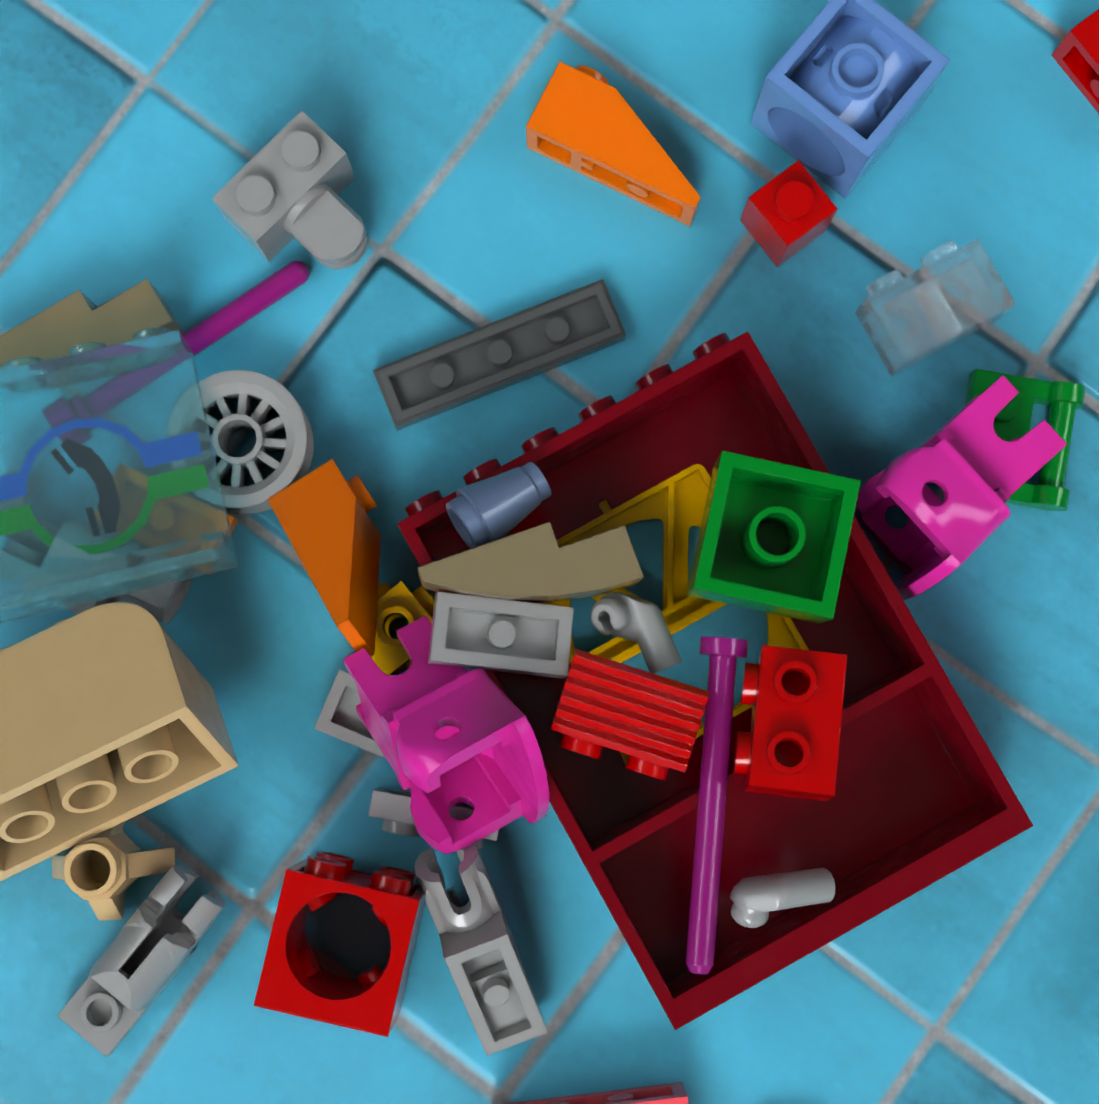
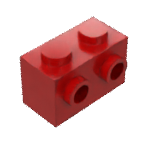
[733,645,847,802]

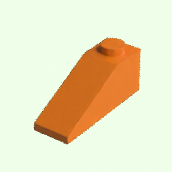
[526,61,701,227]
[267,459,381,657]

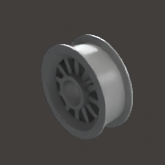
[167,370,314,514]

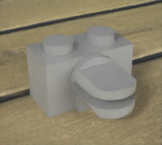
[212,110,368,270]

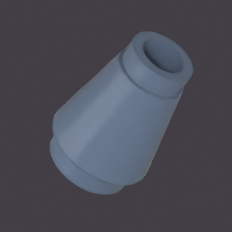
[446,461,551,549]

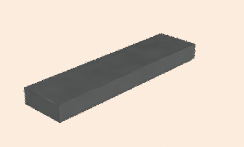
[373,279,626,431]

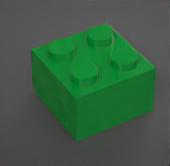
[687,451,861,624]

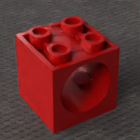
[254,851,426,1037]

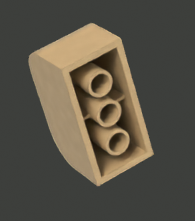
[0,602,239,881]

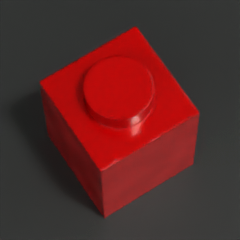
[740,160,838,267]

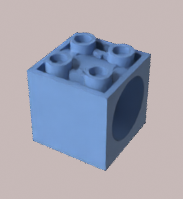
[750,0,950,199]

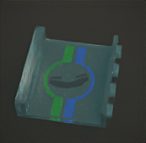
[0,328,239,623]

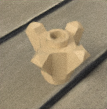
[52,821,175,921]

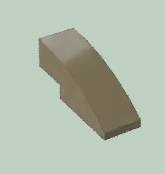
[0,279,184,380]
[417,522,644,603]

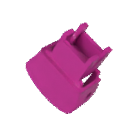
[854,375,1067,600]
[343,616,549,854]

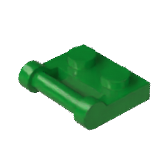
[964,369,1085,511]

